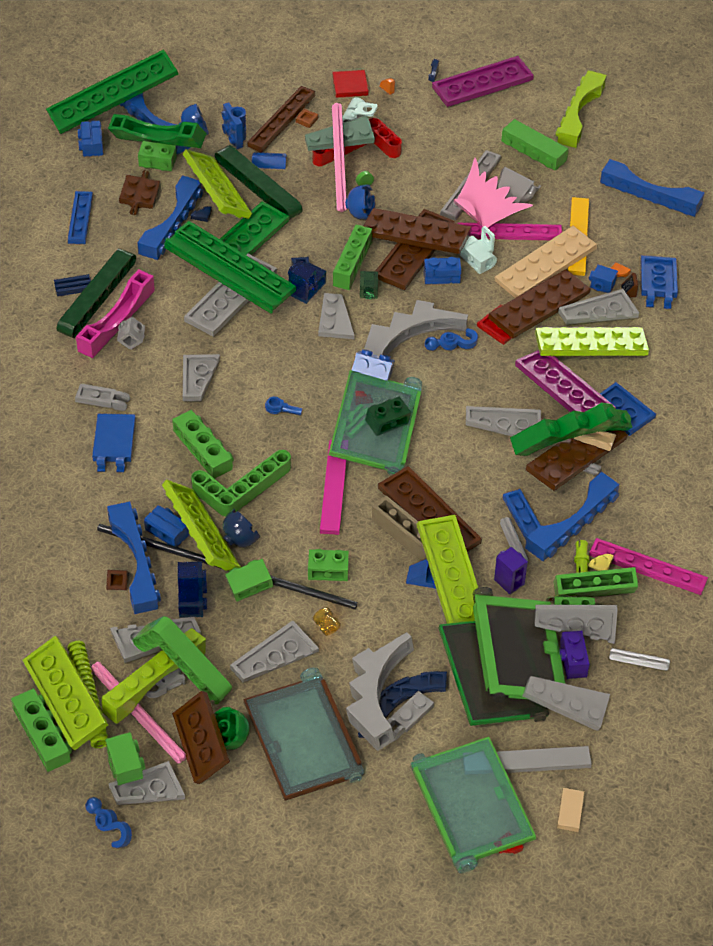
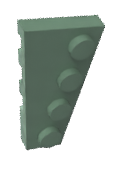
[305,116,374,151]

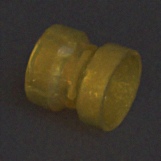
[313,607,341,636]

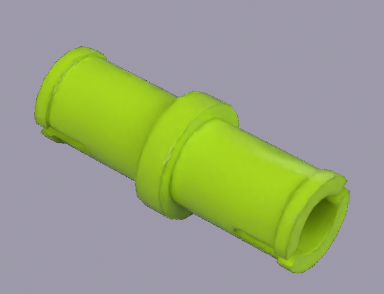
[574,540,590,573]

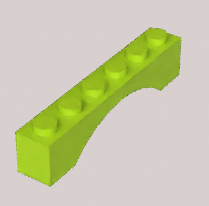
[556,70,607,148]
[102,628,206,724]

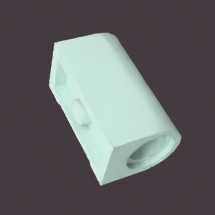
[342,98,378,123]
[459,226,497,274]

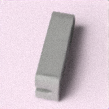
[145,668,185,698]

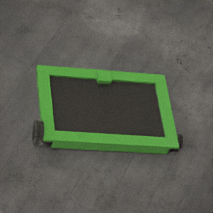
[472,587,565,703]

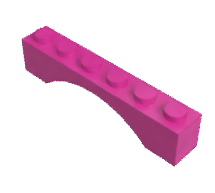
[76,269,155,359]

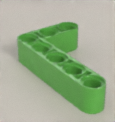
[191,450,291,517]
[133,616,232,704]

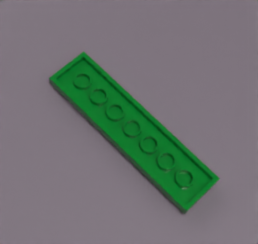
[46,49,179,134]

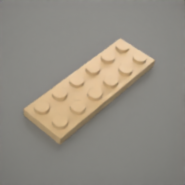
[495,226,597,298]

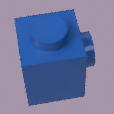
[589,264,618,293]

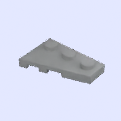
[318,293,354,339]
[183,354,220,401]
[109,761,185,805]

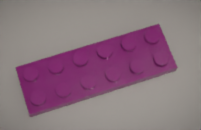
[432,56,534,107]
[515,350,616,412]

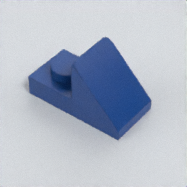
[406,559,436,589]

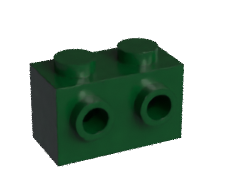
[365,396,411,436]

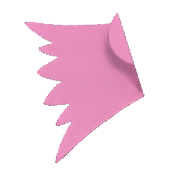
[453,158,533,228]

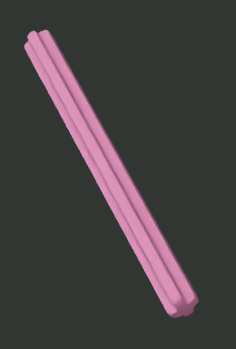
[332,103,347,212]
[91,662,186,763]

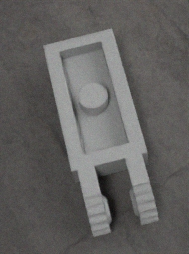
[75,384,130,411]
[387,691,434,741]

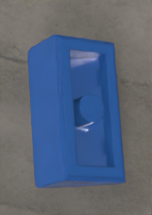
[252,152,287,169]

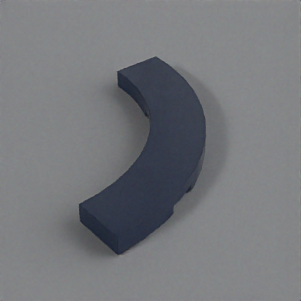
[358,671,447,738]

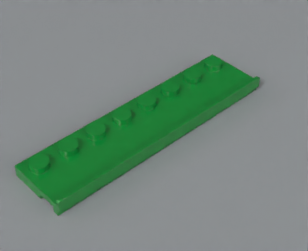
[164,221,296,314]

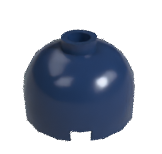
[222,509,260,548]

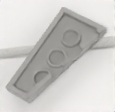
[558,289,639,325]
[465,406,541,436]
[534,605,618,644]
[110,617,201,663]
[230,621,319,683]
[523,676,610,731]

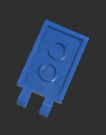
[640,255,678,309]
[92,414,136,472]

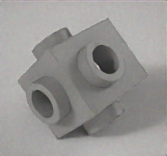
[117,317,145,349]

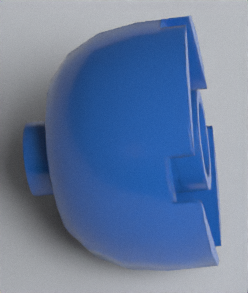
[179,103,209,135]
[345,185,375,219]

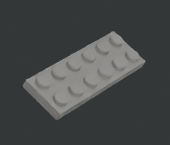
[184,254,277,337]

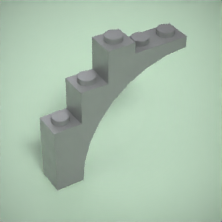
[364,300,468,356]
[346,632,414,751]

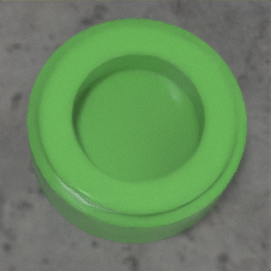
[356,171,374,186]

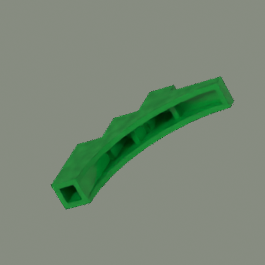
[510,403,633,456]

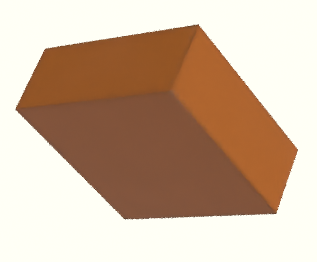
[296,109,318,128]

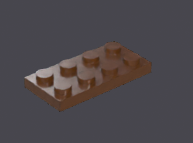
[172,691,230,784]

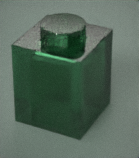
[360,271,378,299]

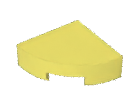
[588,554,614,571]

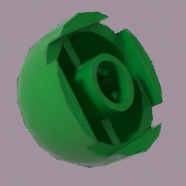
[215,707,250,751]

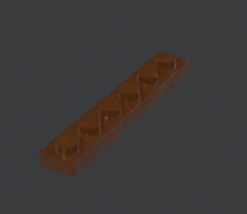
[247,86,315,153]

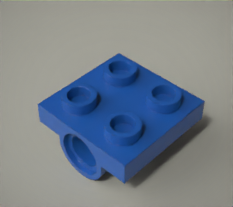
[221,102,246,149]

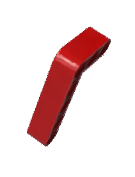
[312,118,402,166]

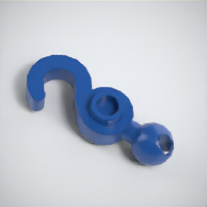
[424,328,478,351]
[85,797,132,848]

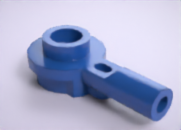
[265,397,302,415]

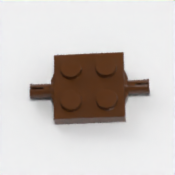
[119,170,160,215]

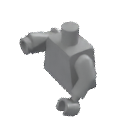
[496,167,541,203]

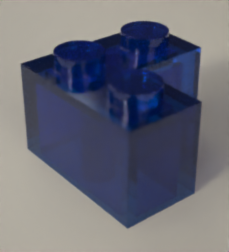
[288,260,326,304]
[178,561,207,618]

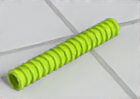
[67,641,108,749]

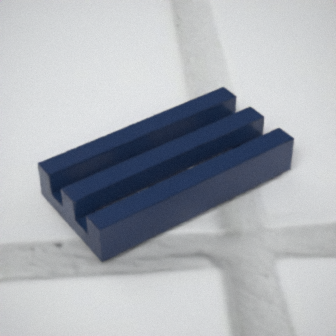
[54,274,91,297]

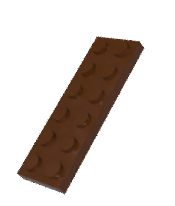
[363,208,471,254]
[374,209,455,291]
[488,269,591,338]
[525,430,628,491]
[378,466,482,552]

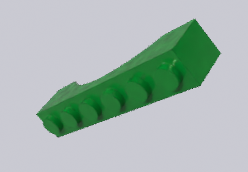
[108,114,207,148]

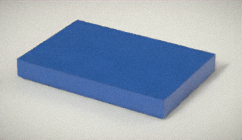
[600,382,656,436]

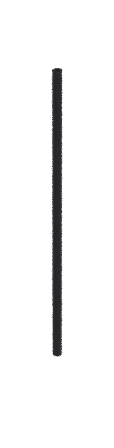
[97,524,358,610]

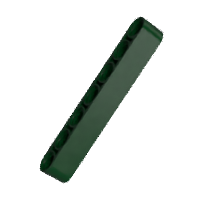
[214,145,303,220]
[57,248,136,338]

